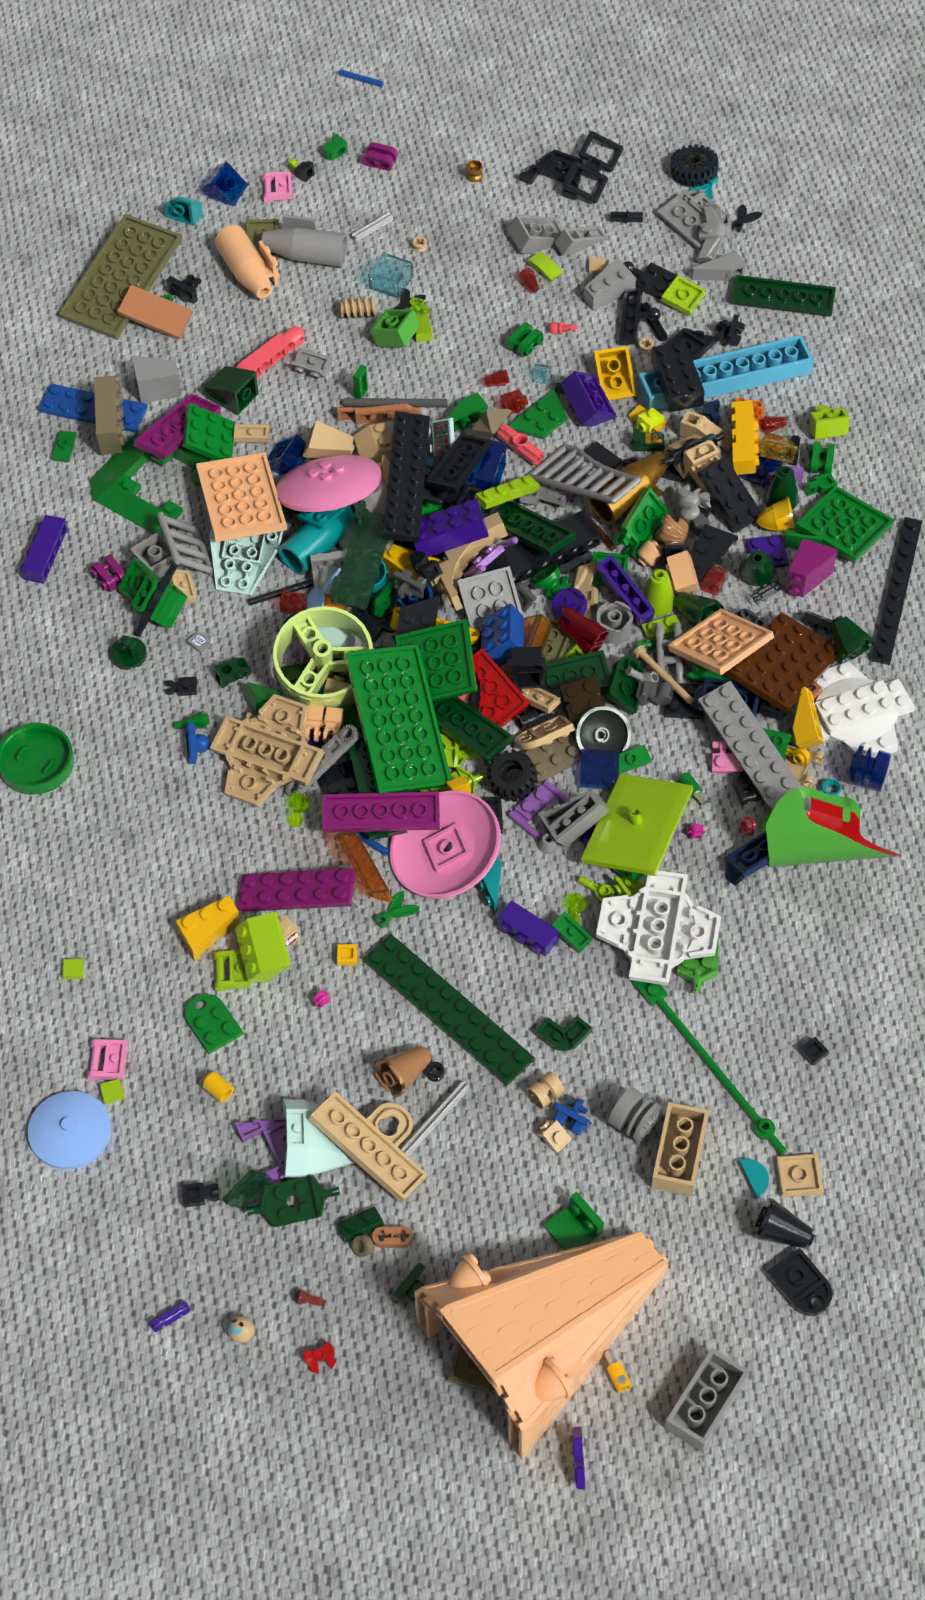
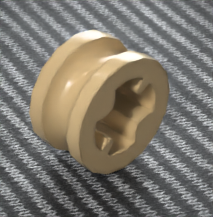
[412,236,427,252]
[639,338,654,354]

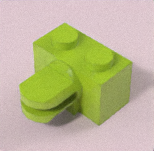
[809,405,850,439]

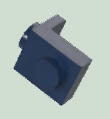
[703,399,720,427]

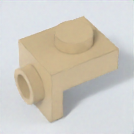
[535,1120,572,1153]

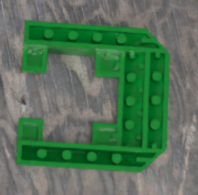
[90,433,212,535]

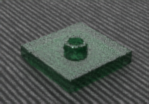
[222,1169,273,1209]

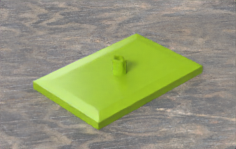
[581,773,693,876]

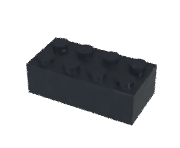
[651,341,705,412]

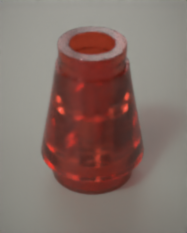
[519,268,540,294]
[484,369,510,387]
[760,416,787,433]

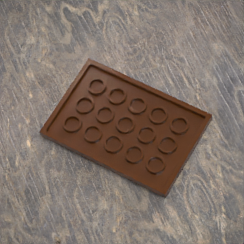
[724,612,839,713]

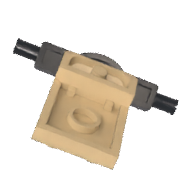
[661,432,725,499]

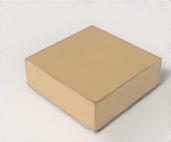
[589,258,606,274]

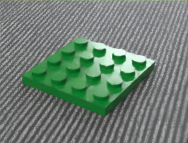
[795,485,895,564]
[395,619,478,702]

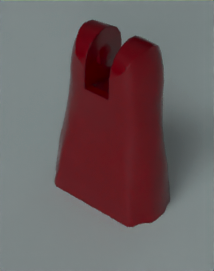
[556,606,609,654]

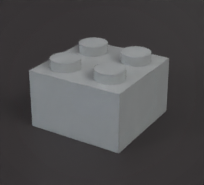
[130,531,182,578]

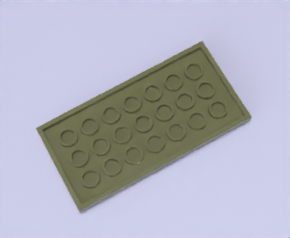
[58,214,183,340]

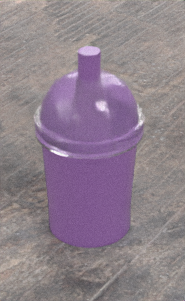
[294,638,311,664]

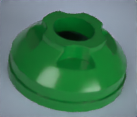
[530,564,561,591]

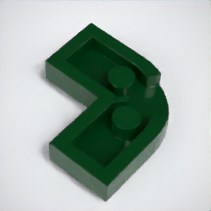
[535,1016,592,1051]

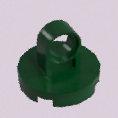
[110,635,147,670]

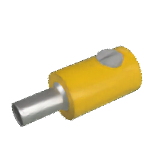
[604,1350,633,1393]

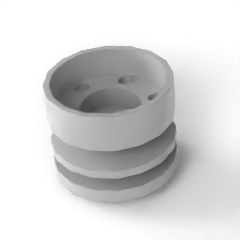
[608,1087,662,1143]

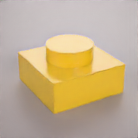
[337,944,358,966]

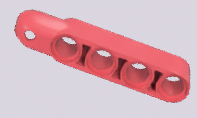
[236,326,305,377]

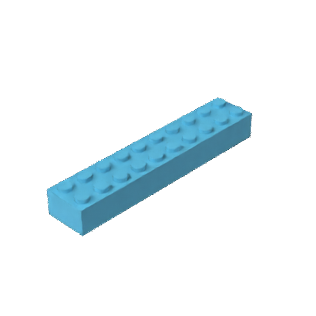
[638,335,814,410]

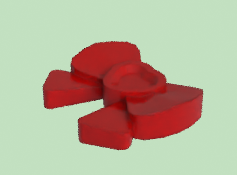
[303,1342,336,1374]

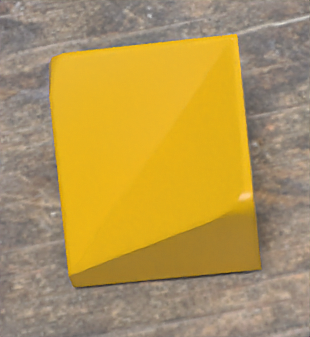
[446,776,471,793]

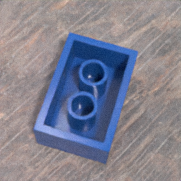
[481,603,524,667]

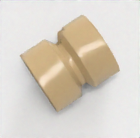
[526,1071,565,1110]

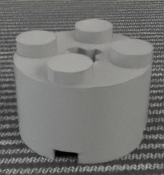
[596,601,633,645]

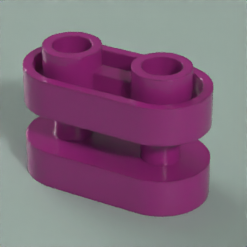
[362,142,398,171]
[90,554,125,592]

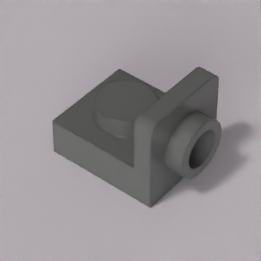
[515,580,537,612]

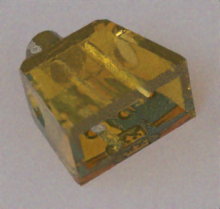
[760,433,797,463]

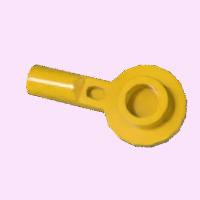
[786,748,810,766]

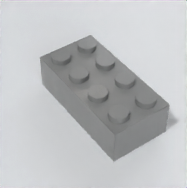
[665,1348,750,1452]

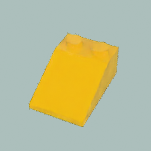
[593,346,637,401]

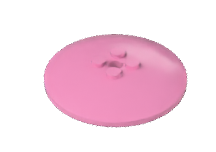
[276,454,382,512]
[390,791,501,899]

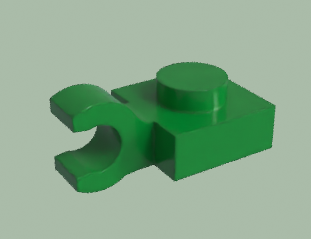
[804,472,838,496]

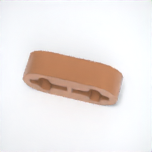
[372,1227,413,1248]

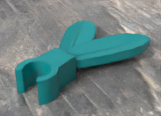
[689,176,718,200]

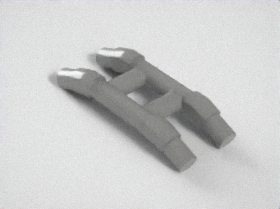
[655,622,684,684]

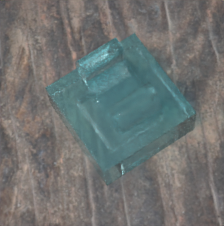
[533,363,552,385]

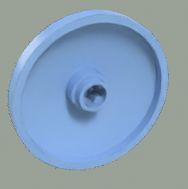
[28,1091,111,1169]

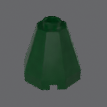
[830,615,875,663]

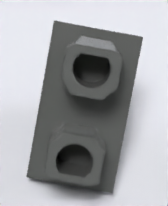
[393,568,427,600]

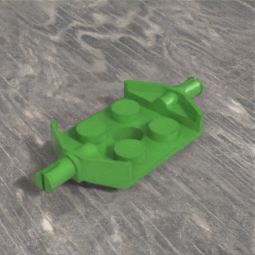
[677,935,719,994]

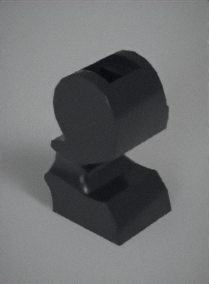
[409,551,443,583]

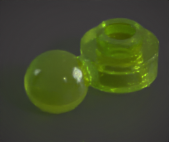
[288,792,309,827]
[566,893,587,924]

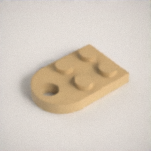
[515,714,575,750]

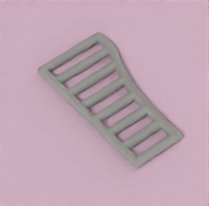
[528,444,641,504]

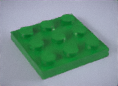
[182,403,236,460]

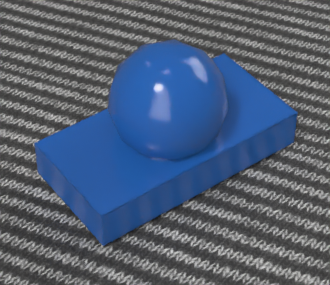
[185,723,210,764]

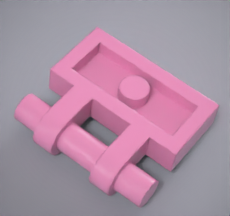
[712,739,744,774]

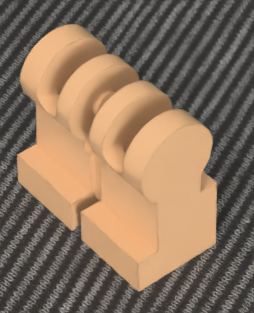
[305,705,345,743]

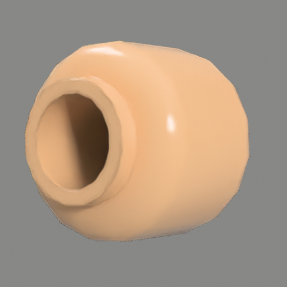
[637,540,664,567]

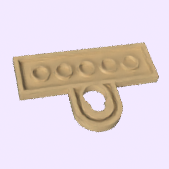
[308,1091,428,1203]

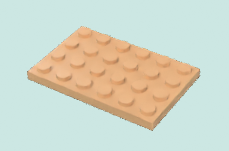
[196,452,287,542]

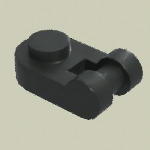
[732,771,760,805]

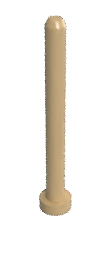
[633,645,694,704]

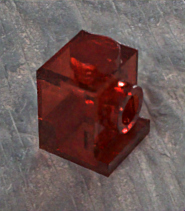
[500,389,528,418]
[701,566,727,596]
[279,589,308,615]

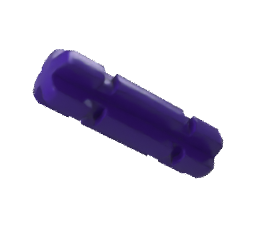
[149,1301,190,1332]

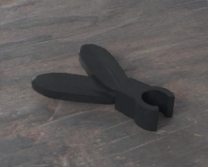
[732,205,762,233]
[394,288,426,309]

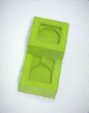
[527,251,563,282]

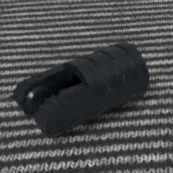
[516,708,553,731]

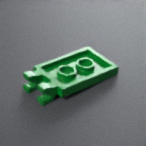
[613,487,669,558]

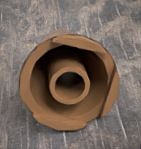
[374,1046,431,1097]

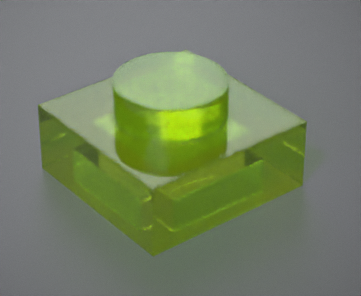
[409,297,432,315]

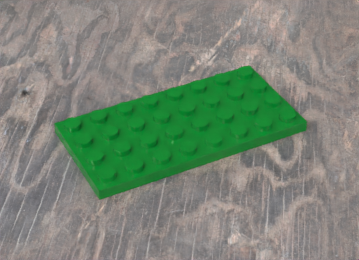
[345,644,451,795]

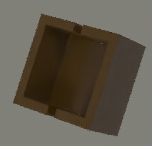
[560,676,605,725]

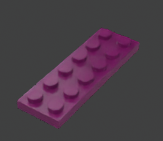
[134,394,221,460]
[323,792,440,833]
[237,868,356,912]

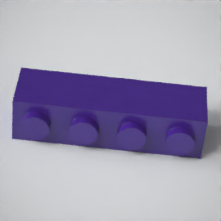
[20,515,68,584]
[596,554,655,628]

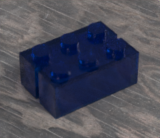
[469,439,506,500]

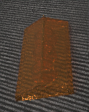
[336,832,393,903]

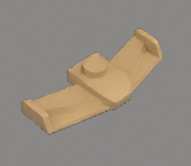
[573,562,598,621]

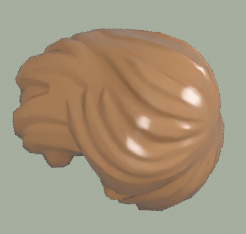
[654,514,689,543]

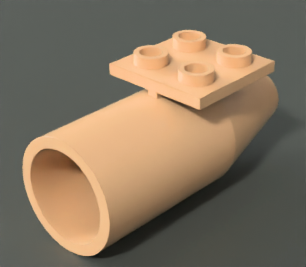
[214,225,279,299]

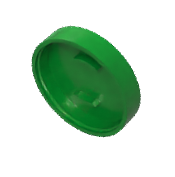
[0,723,74,795]

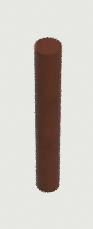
[584,511,617,551]

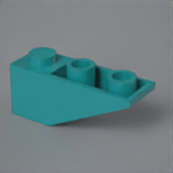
[478,856,502,912]

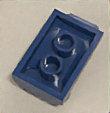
[691,677,760,718]
[724,831,769,886]

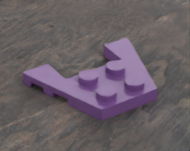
[235,1116,288,1187]

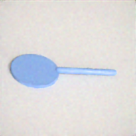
[307,568,341,609]

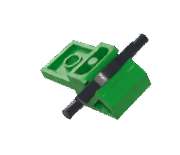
[118,557,188,637]

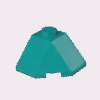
[163,196,203,226]

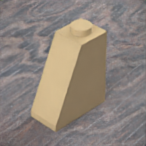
[302,420,355,458]

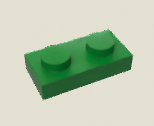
[551,911,593,953]

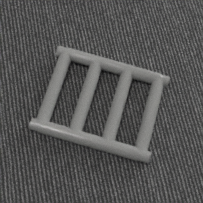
[157,512,214,577]

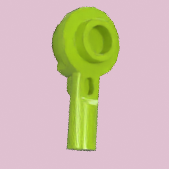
[578,876,614,902]

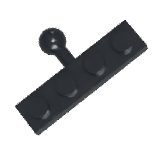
[619,288,661,345]

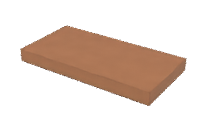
[117,285,193,340]

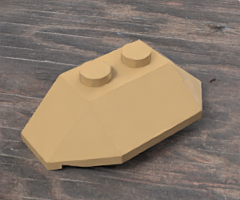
[353,420,392,474]

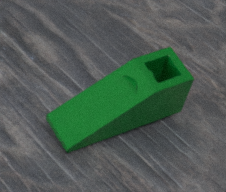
[446,392,488,433]

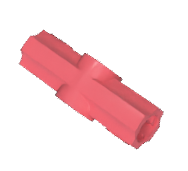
[497,424,544,465]

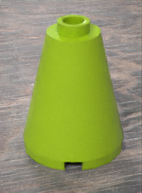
[642,569,675,617]

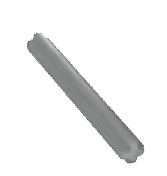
[399,1081,469,1157]

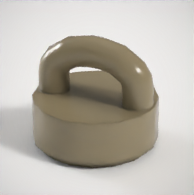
[352,1235,375,1257]

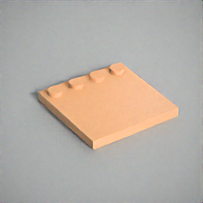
[668,608,774,675]

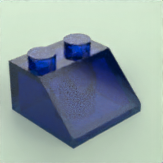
[200,161,248,206]
[267,434,307,475]

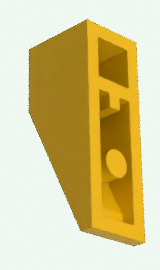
[792,687,824,749]

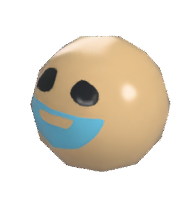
[228,1316,255,1343]

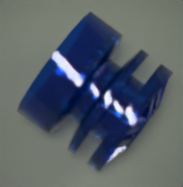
[849,744,892,792]

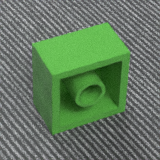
[370,309,420,347]

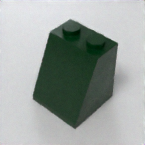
[204,366,259,416]

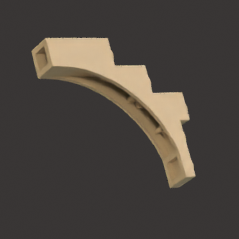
[431,512,508,611]

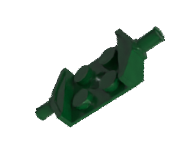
[246,1175,340,1228]

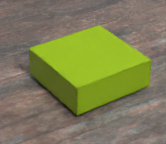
[63,958,84,980]
[100,1078,125,1105]

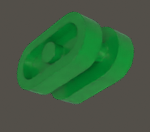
[506,322,544,357]
[807,442,835,474]

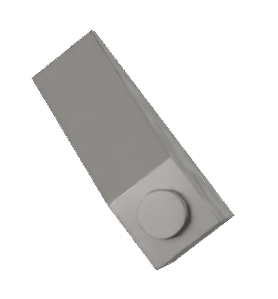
[555,226,607,255]

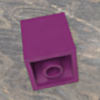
[786,539,838,597]

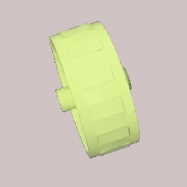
[273,606,374,713]

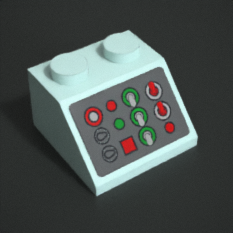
[429,418,455,458]

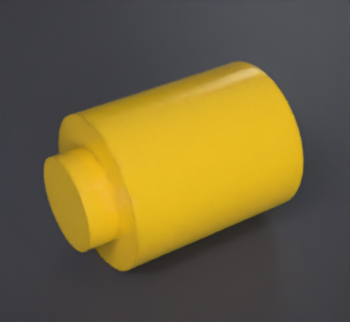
[202,1072,234,1103]

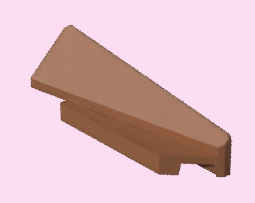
[336,403,422,424]

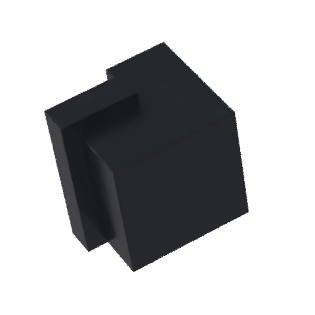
[507,646,547,689]

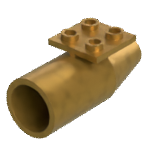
[588,452,669,524]

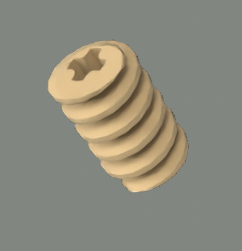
[341,296,375,318]

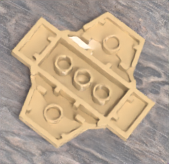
[210,694,325,807]

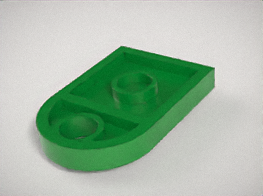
[185,994,244,1054]

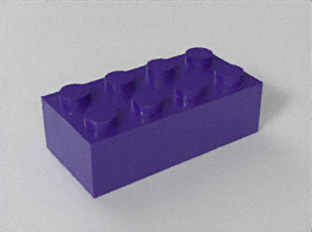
[414,498,489,557]

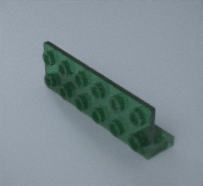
[330,500,389,610]

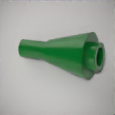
[174,711,210,729]

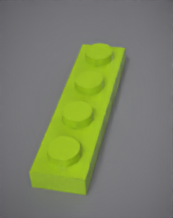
[474,475,540,510]

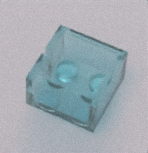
[368,252,413,299]

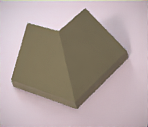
[471,409,512,440]

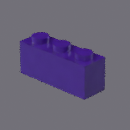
[497,900,560,957]

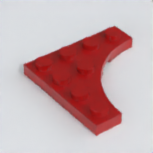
[473,648,530,728]

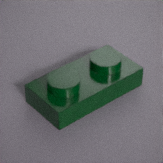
[336,1206,384,1243]

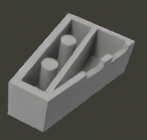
[584,257,636,311]
[538,790,610,847]

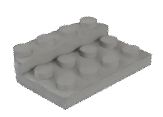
[657,189,732,251]

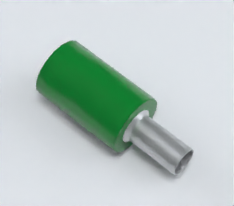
[678,772,707,805]

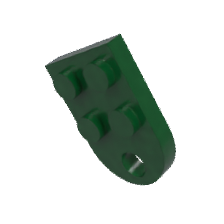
[605,656,644,715]

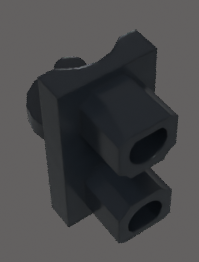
[716,314,745,347]

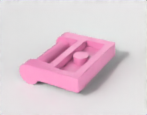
[262,171,293,202]
[87,1039,128,1081]

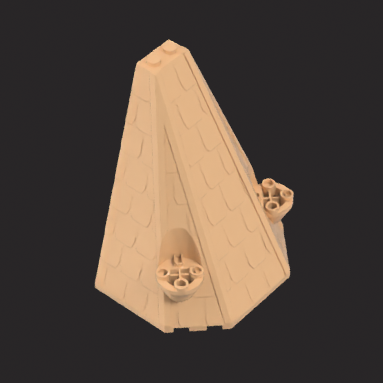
[414,1231,668,1459]

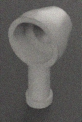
[625,666,659,683]
[538,820,558,854]

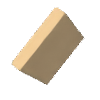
[776,1153,824,1198]

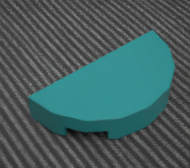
[739,1159,769,1199]

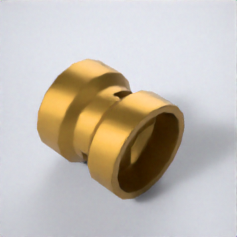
[466,160,483,182]

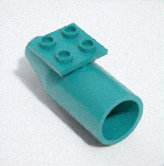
[278,504,358,575]

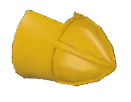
[756,496,795,532]

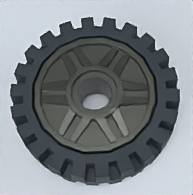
[670,144,719,187]

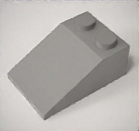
[508,215,563,254]

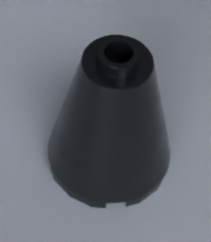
[753,1198,815,1248]

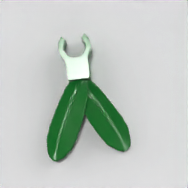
[375,892,419,928]

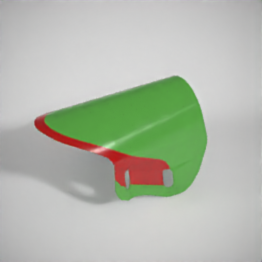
[760,787,902,867]

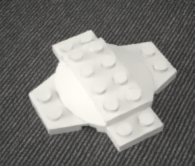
[815,662,915,763]
[596,870,721,986]

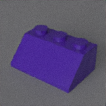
[560,371,617,427]

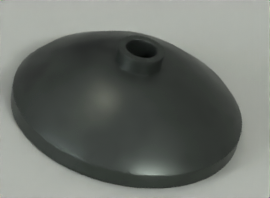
[575,706,631,763]

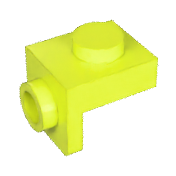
[636,407,665,433]

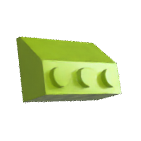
[235,912,291,983]

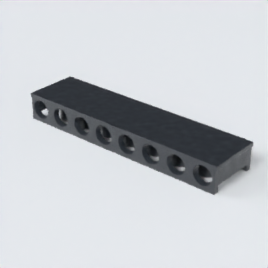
[461,510,602,585]

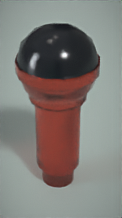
[293,1289,326,1306]

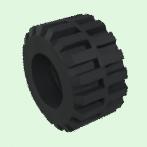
[487,749,538,802]

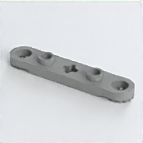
[285,724,359,798]

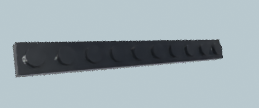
[872,517,923,665]

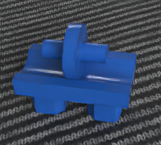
[553,1098,592,1136]

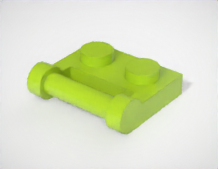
[214,950,251,991]

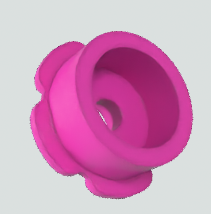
[686,824,706,839]
[312,989,330,1008]

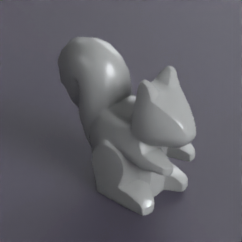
[676,484,711,520]

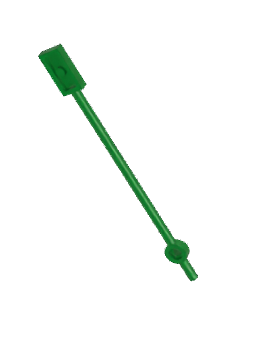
[627,974,787,1156]

